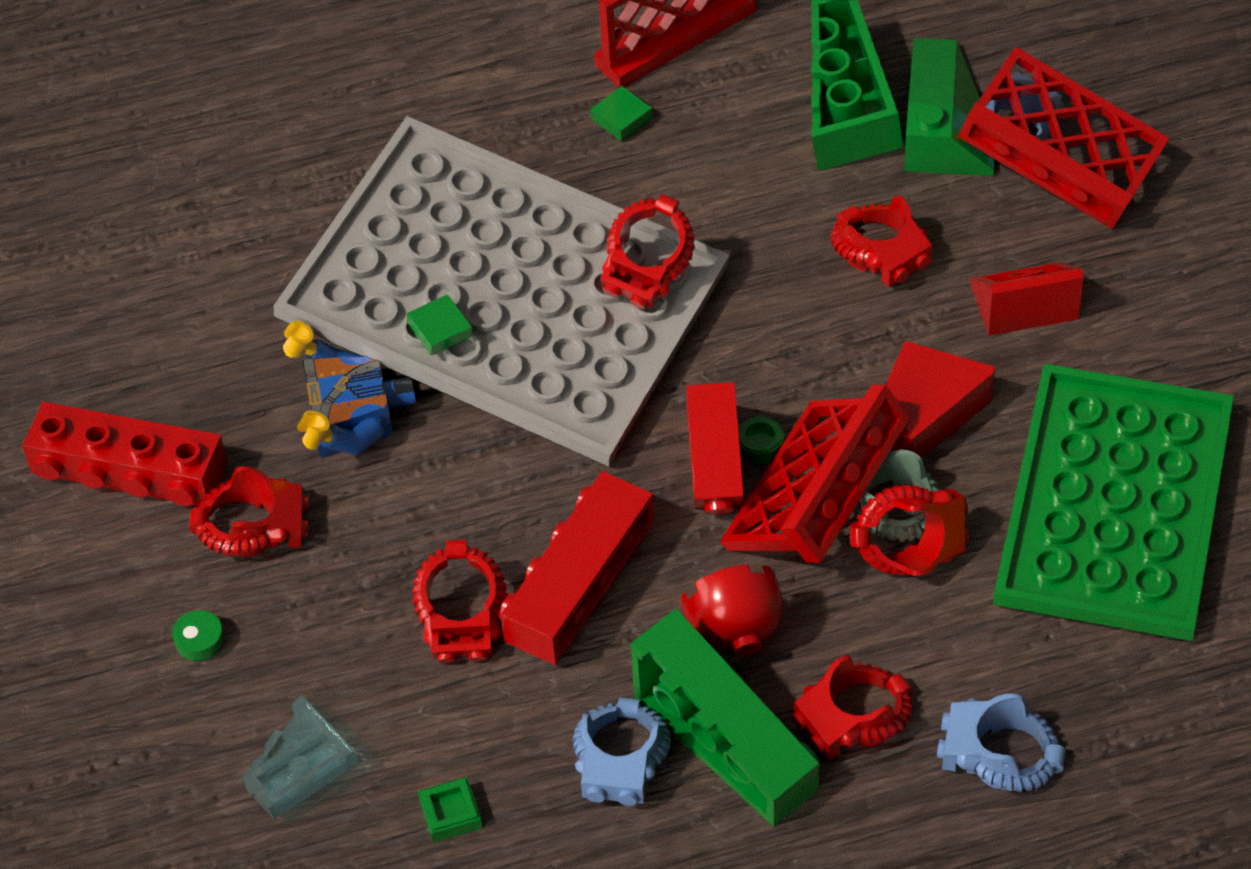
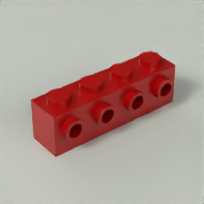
[22,401,228,506]
[499,471,655,666]

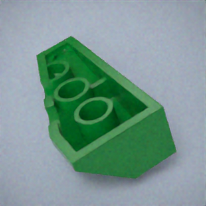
[904,38,994,176]

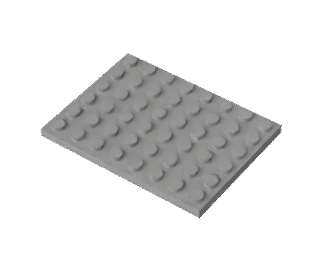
[274,116,730,466]

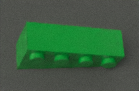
[811,0,903,171]
[630,608,819,827]

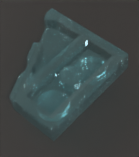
[242,696,359,820]

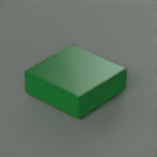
[590,86,652,141]
[407,294,472,356]
[418,777,482,843]

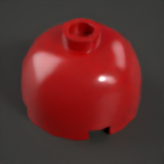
[680,564,783,657]

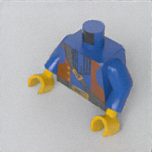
[283,320,416,458]

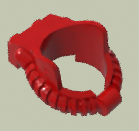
[600,194,695,309]
[830,195,932,287]
[189,466,308,557]
[850,485,969,576]
[412,539,507,663]
[792,655,913,761]

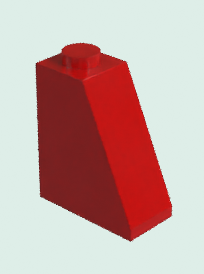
[886,341,995,459]
[686,382,743,515]

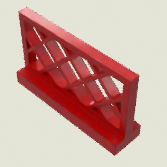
[594,0,756,88]
[958,46,1170,230]
[720,384,910,563]

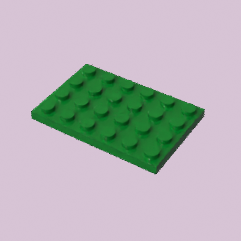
[993,364,1234,641]

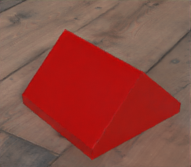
[970,262,1083,336]

